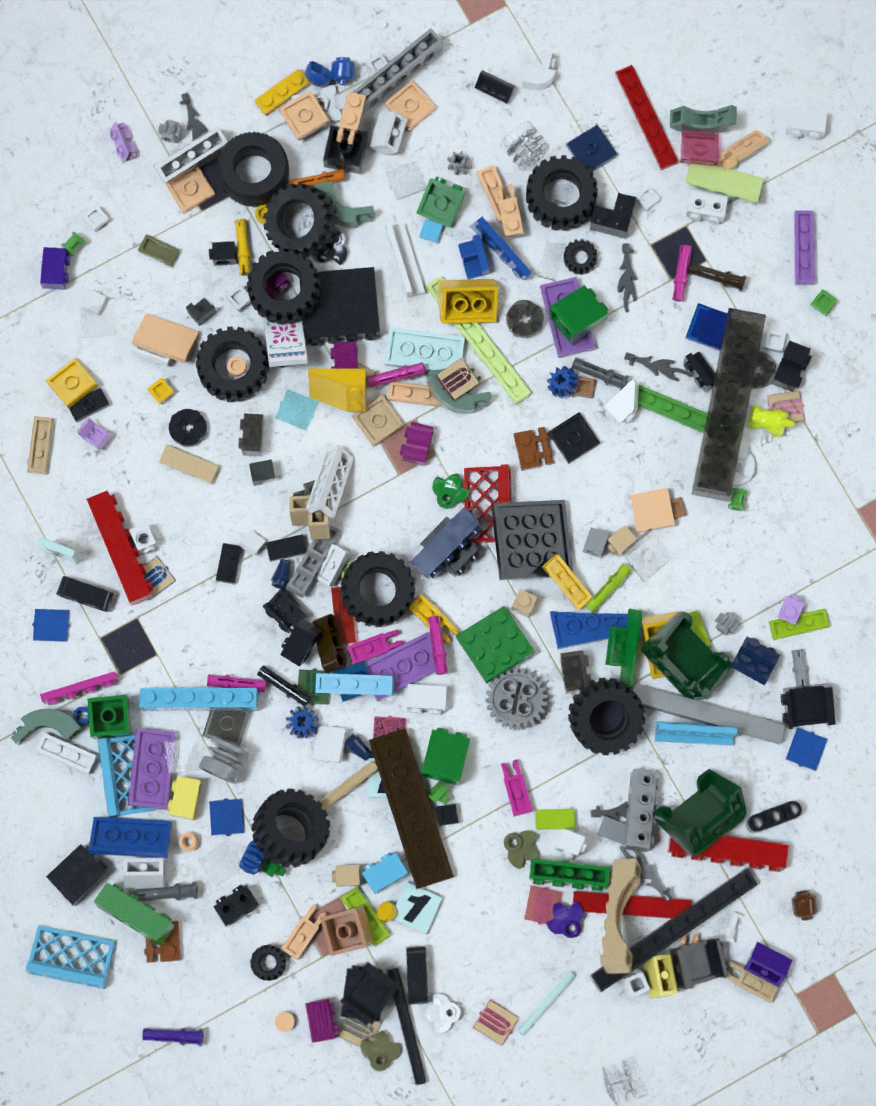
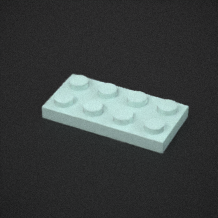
[385,327,465,375]

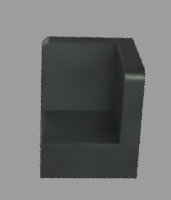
[186,298,216,326]
[249,459,275,486]

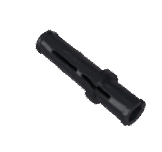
[257,665,311,707]

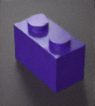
[40,247,71,290]
[744,942,793,987]

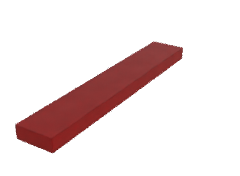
[615,65,678,170]
[573,891,691,919]

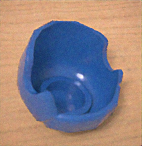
[305,61,332,87]

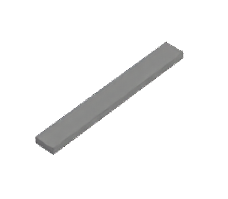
[633,683,785,745]

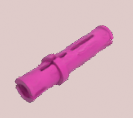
[672,245,692,302]
[368,362,426,388]
[427,616,449,675]
[207,674,266,693]

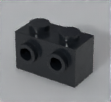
[280,618,322,667]
[213,884,260,927]

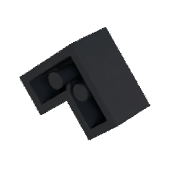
[589,193,636,239]
[772,340,812,392]

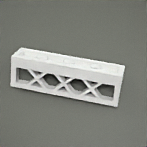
[385,222,425,299]
[306,445,354,518]

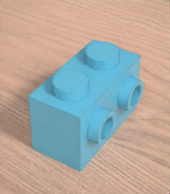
[362,852,408,895]

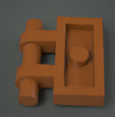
[513,427,553,471]
[143,921,181,963]

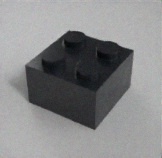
[323,125,368,174]

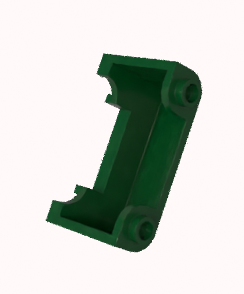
[641,612,732,700]
[653,769,747,857]

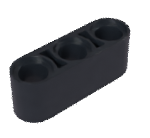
[56,576,115,612]
[746,801,802,833]
[406,946,428,1005]

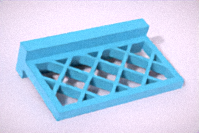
[655,722,738,746]
[98,735,155,818]
[25,925,115,989]

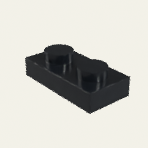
[216,543,242,585]

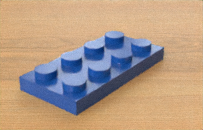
[88,817,172,858]

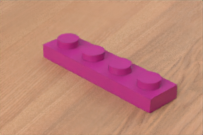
[40,671,119,705]

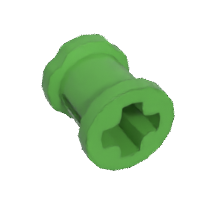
[61,231,86,256]
[728,488,748,511]

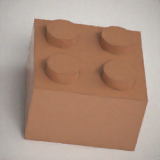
[320,905,374,956]

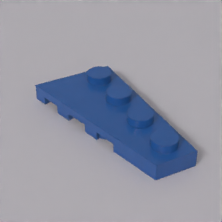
[469,217,532,280]
[549,611,628,650]

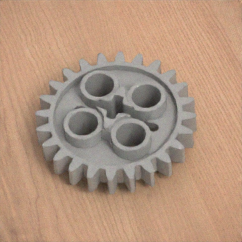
[485,667,548,731]

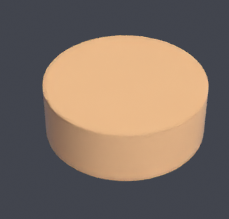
[227,356,247,377]
[275,1012,295,1032]

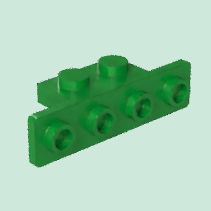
[605,608,642,687]

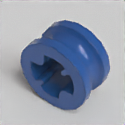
[73,707,89,725]

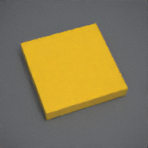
[45,358,98,409]

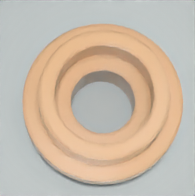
[179,832,199,852]

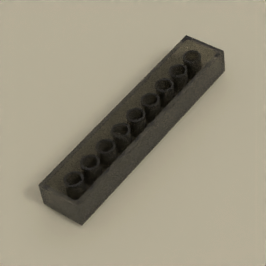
[691,308,766,502]

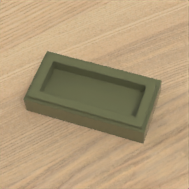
[138,234,180,268]

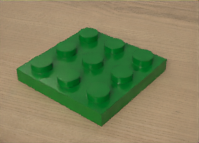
[455,606,535,684]

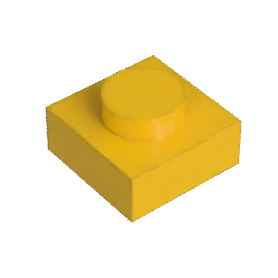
[147,377,174,405]

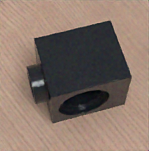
[209,241,237,266]

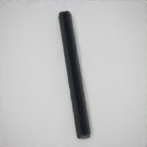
[387,968,426,1085]

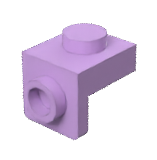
[77,418,111,450]
[777,594,804,625]

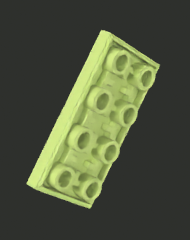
[685,158,764,202]

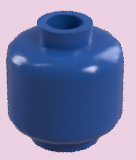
[331,57,355,85]

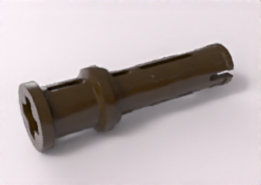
[688,262,746,292]

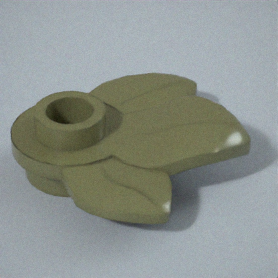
[504,831,539,869]
[361,1031,400,1071]

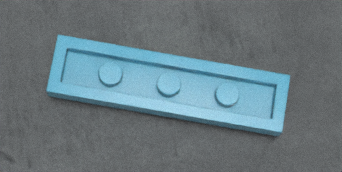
[315,673,394,696]

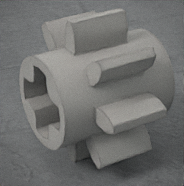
[158,120,182,142]
[447,151,470,175]
[715,612,739,636]

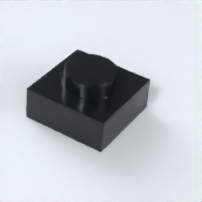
[436,804,459,826]

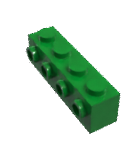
[529,859,610,892]
[93,883,174,946]

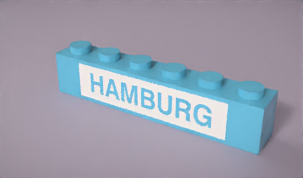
[140,688,259,711]

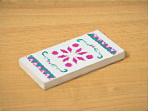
[263,317,307,367]

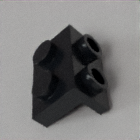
[683,352,720,392]
[262,587,310,633]

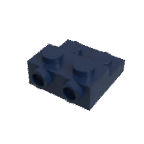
[730,636,780,686]

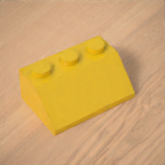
[437,279,499,324]

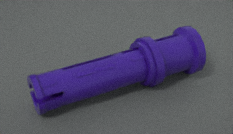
[142,1028,204,1047]

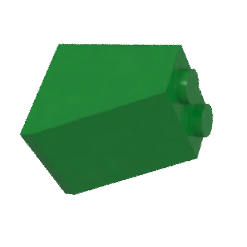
[548,285,609,345]
[421,727,470,786]

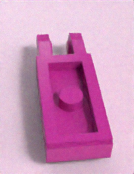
[347,629,404,665]
[501,760,533,817]

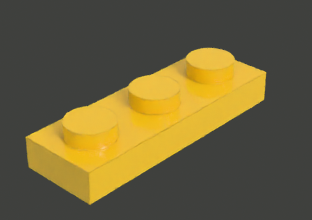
[254,68,310,116]
[542,554,592,610]

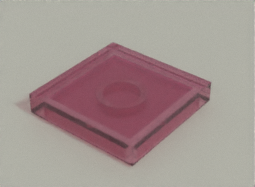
[680,131,719,166]

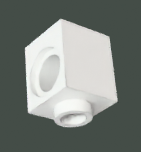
[130,522,158,554]

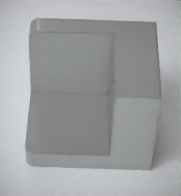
[583,527,608,558]

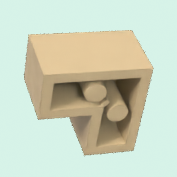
[289,495,330,540]

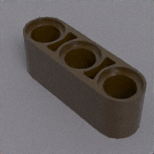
[312,614,347,673]

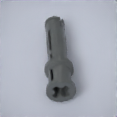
[571,357,629,391]
[137,881,198,902]

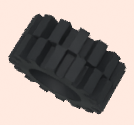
[563,239,597,275]
[250,945,286,981]

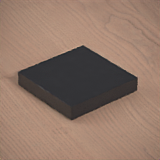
[548,412,600,464]

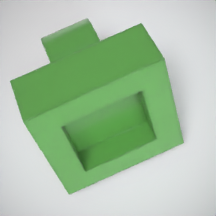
[427,781,450,805]

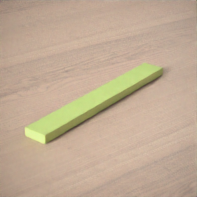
[426,276,531,405]

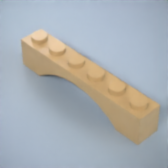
[600,858,642,974]

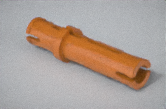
[288,169,345,187]

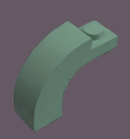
[670,105,737,134]
[314,181,375,228]
[426,369,492,414]
[11,709,82,746]

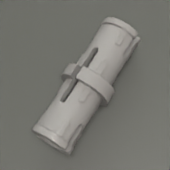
[791,649,808,687]

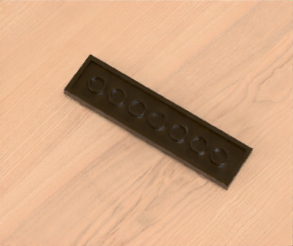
[369,728,454,889]

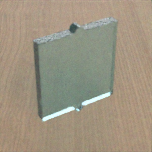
[275,390,318,430]

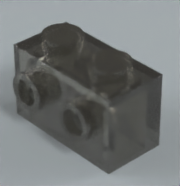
[238,413,265,457]
[559,650,591,694]

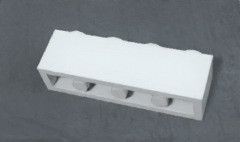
[153,126,228,182]

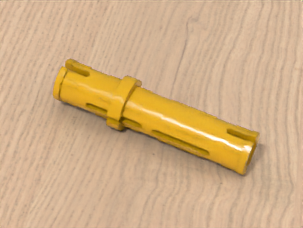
[234,219,251,276]

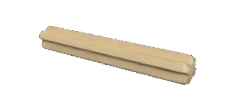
[320,761,378,810]

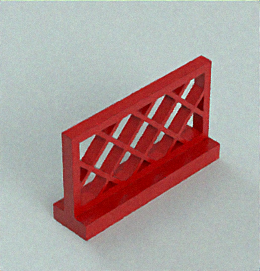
[464,464,512,543]

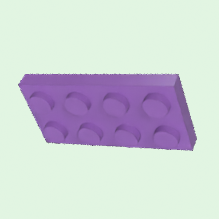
[540,277,595,358]
[362,632,436,701]
[128,728,175,810]

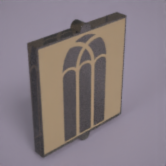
[337,1018,382,1048]

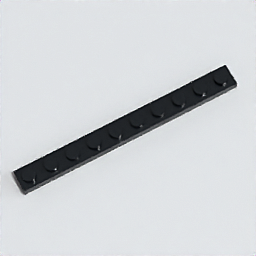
[589,868,758,992]

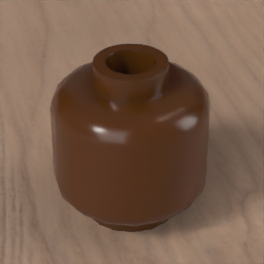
[791,890,818,921]

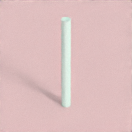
[517,971,575,1036]

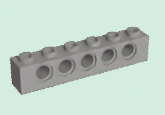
[353,28,443,115]

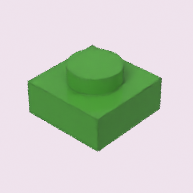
[810,289,837,316]

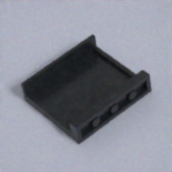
[299,267,380,346]

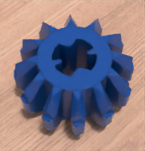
[547,366,579,399]
[286,706,318,739]
[239,841,265,875]

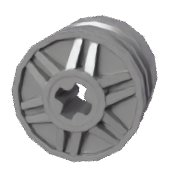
[199,737,249,784]

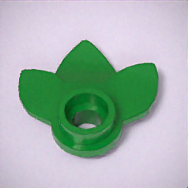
[432,473,469,509]

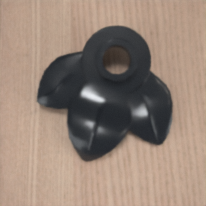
[317,230,347,265]

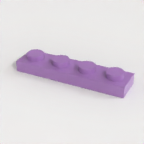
[794,210,815,285]

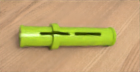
[584,563,632,613]

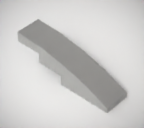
[286,525,342,598]

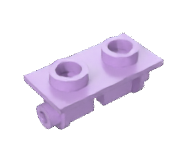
[110,122,137,163]

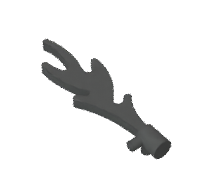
[179,93,209,157]
[617,243,637,313]
[624,352,692,382]
[590,801,654,820]
[620,846,672,902]

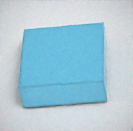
[419,219,443,243]

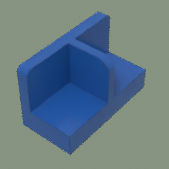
[458,234,489,279]

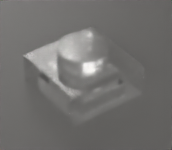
[551,181,574,206]

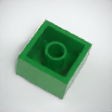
[87,694,132,740]

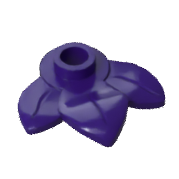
[546,902,583,938]

